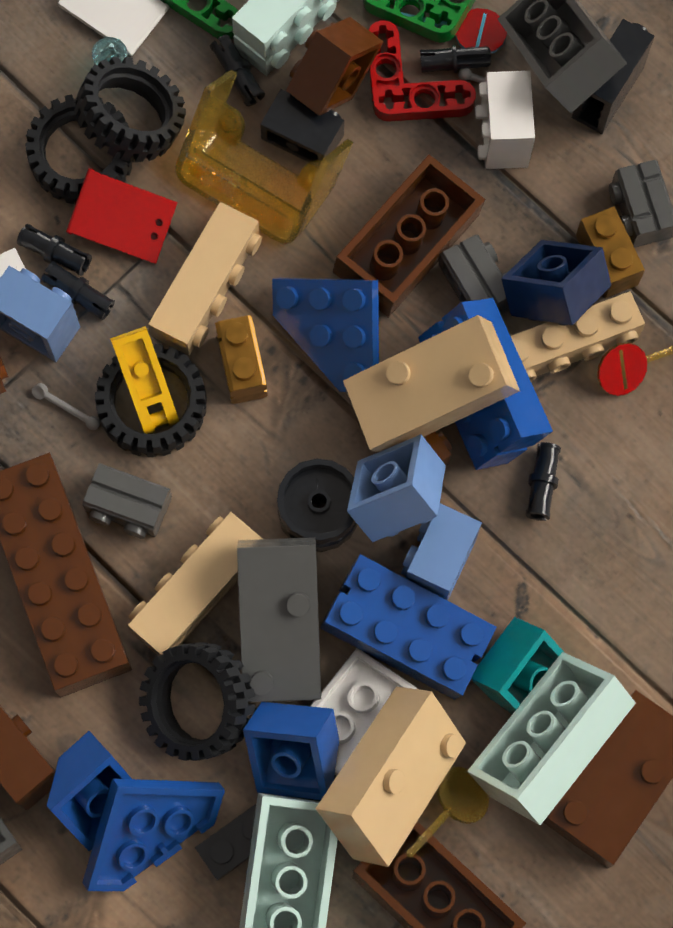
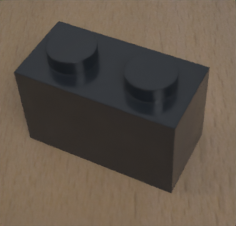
[260,89,344,170]

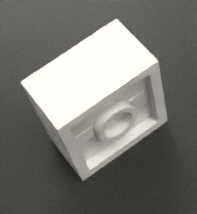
[475,71,535,169]

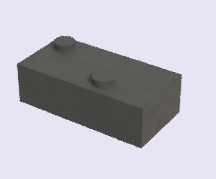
[498,0,627,113]
[237,537,321,702]

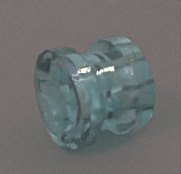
[92,37,128,66]

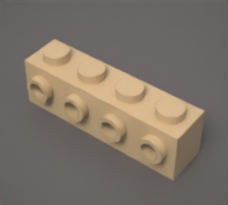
[148,202,262,356]
[511,291,645,382]
[128,512,263,656]

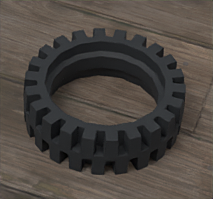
[75,57,186,162]
[25,94,134,204]
[95,343,207,457]
[139,642,255,761]

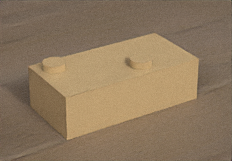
[343,315,520,452]
[315,686,466,867]

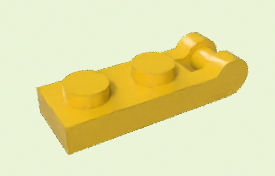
[110,326,179,434]

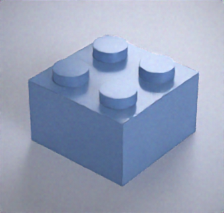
[0,266,80,362]
[347,434,446,542]
[401,503,482,601]

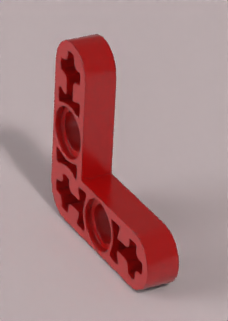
[368,20,476,122]

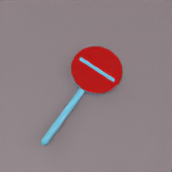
[401,8,507,53]

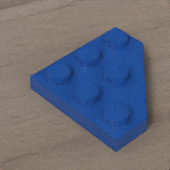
[272,278,379,392]
[82,779,225,891]

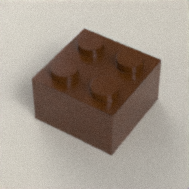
[286,17,384,116]

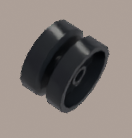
[277,458,358,552]

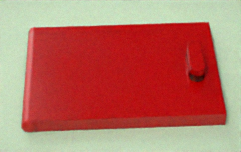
[66,168,178,264]

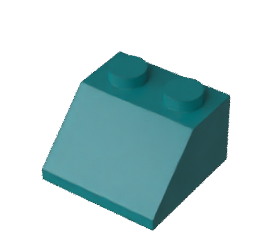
[471,617,565,714]

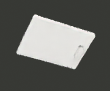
[58,0,170,56]

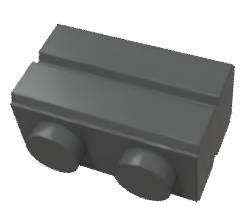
[609,160,673,247]
[438,235,509,312]
[82,463,172,539]

